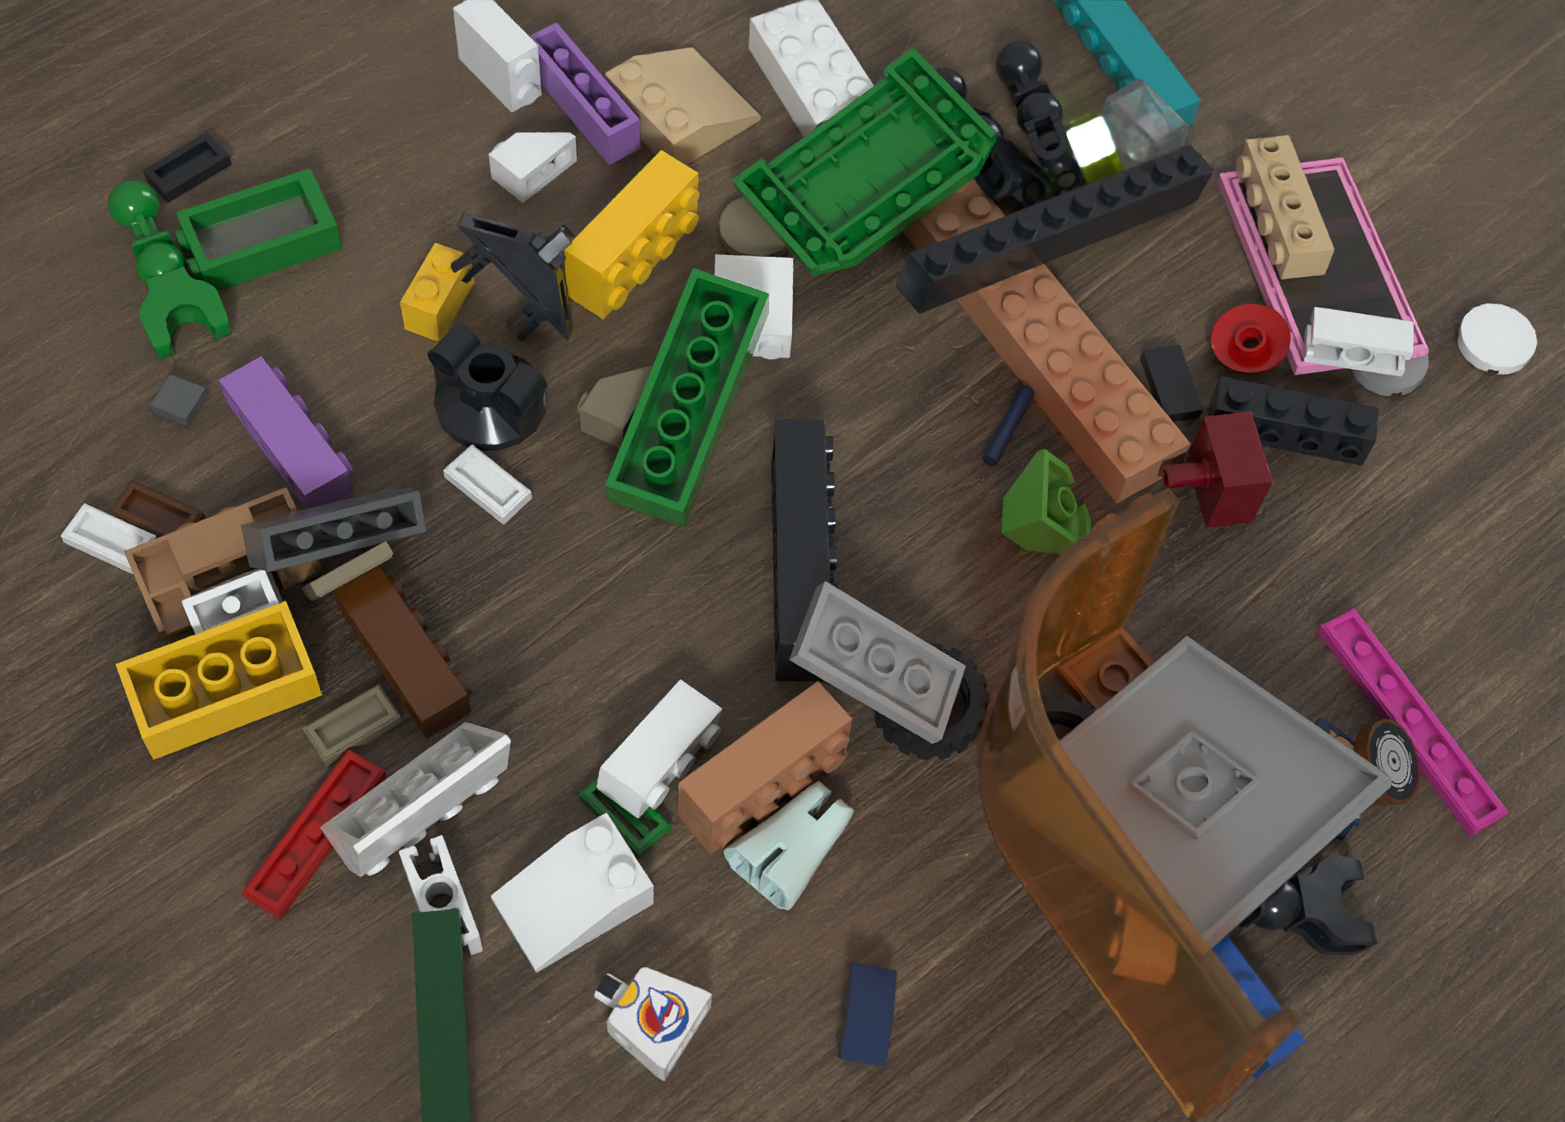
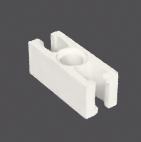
[1304,307,1414,377]
[399,835,483,955]

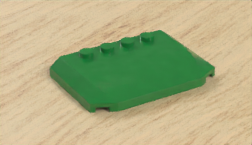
[732,47,996,276]

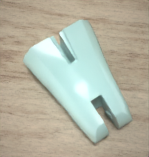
[724,781,854,910]

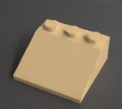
[604,47,761,165]

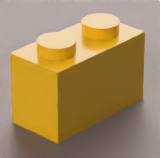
[400,243,474,341]

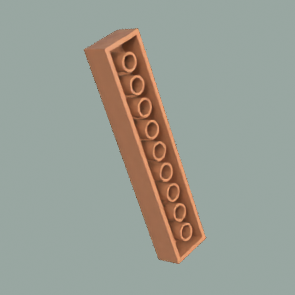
[903,178,1191,504]

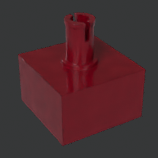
[1161,411,1273,528]

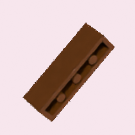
[333,565,472,739]

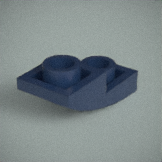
[837,962,897,1067]

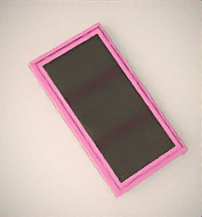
[1217,158,1429,375]

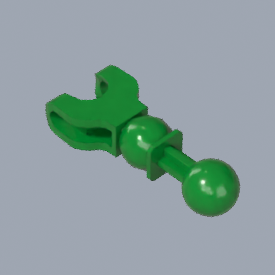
[108,179,232,360]

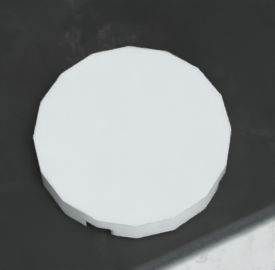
[1457,304,1537,375]

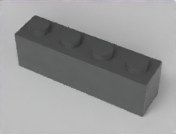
[241,487,426,572]

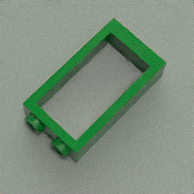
[174,168,342,291]

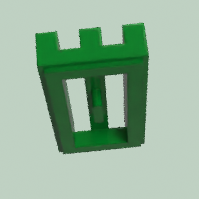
[579,778,672,859]

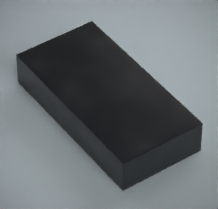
[143,132,232,203]
[1140,345,1203,422]

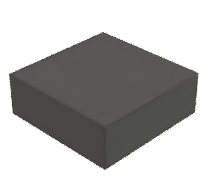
[150,374,208,427]

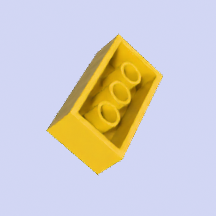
[564,150,700,320]
[116,601,322,760]

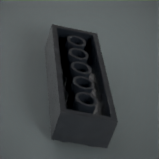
[771,419,838,682]

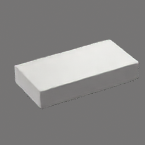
[443,444,532,525]
[61,503,157,575]

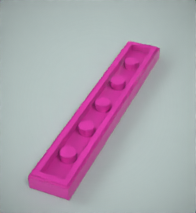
[1317,608,1509,837]

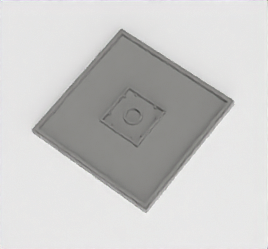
[1003,636,1392,956]

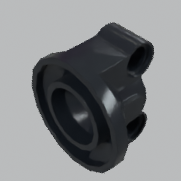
[427,323,547,451]

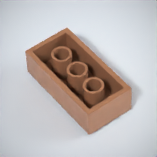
[678,681,852,855]

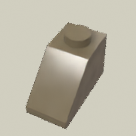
[577,365,653,448]

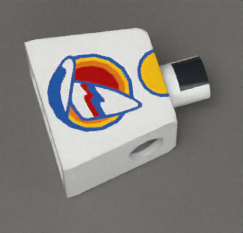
[594,967,712,1081]

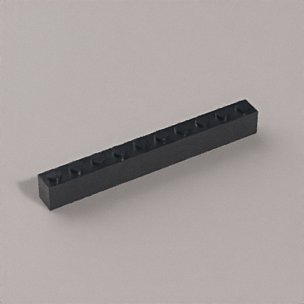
[895,145,1215,314]

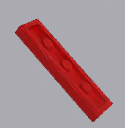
[241,749,387,920]

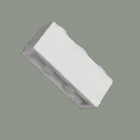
[596,679,722,819]

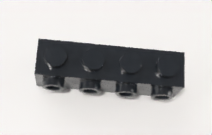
[1208,376,1379,466]

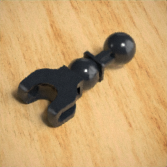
[996,41,1087,197]
[935,67,1055,209]
[1238,856,1377,955]

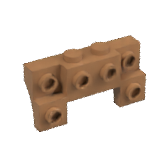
[124,487,324,640]

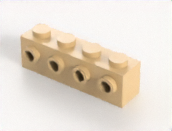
[1236,135,1335,280]

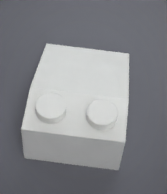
[491,813,654,973]

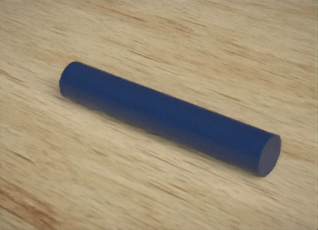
[982,386,1035,466]

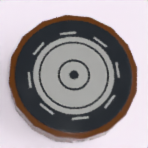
[1354,719,1420,806]

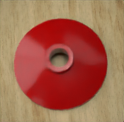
[1211,304,1291,375]

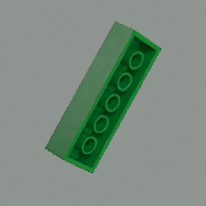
[605,268,769,527]

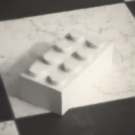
[749,0,874,137]

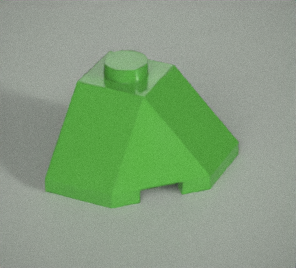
[1001,449,1091,556]

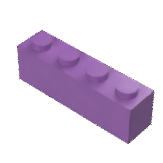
[529,22,640,165]
[219,356,353,509]

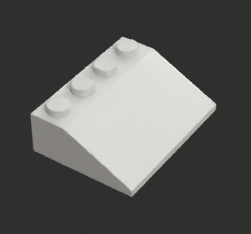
[320,722,511,877]

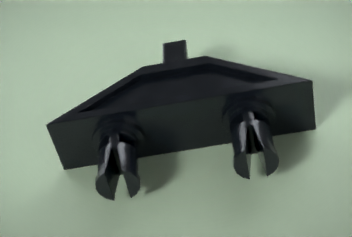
[451,213,575,341]

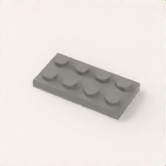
[789,581,966,744]

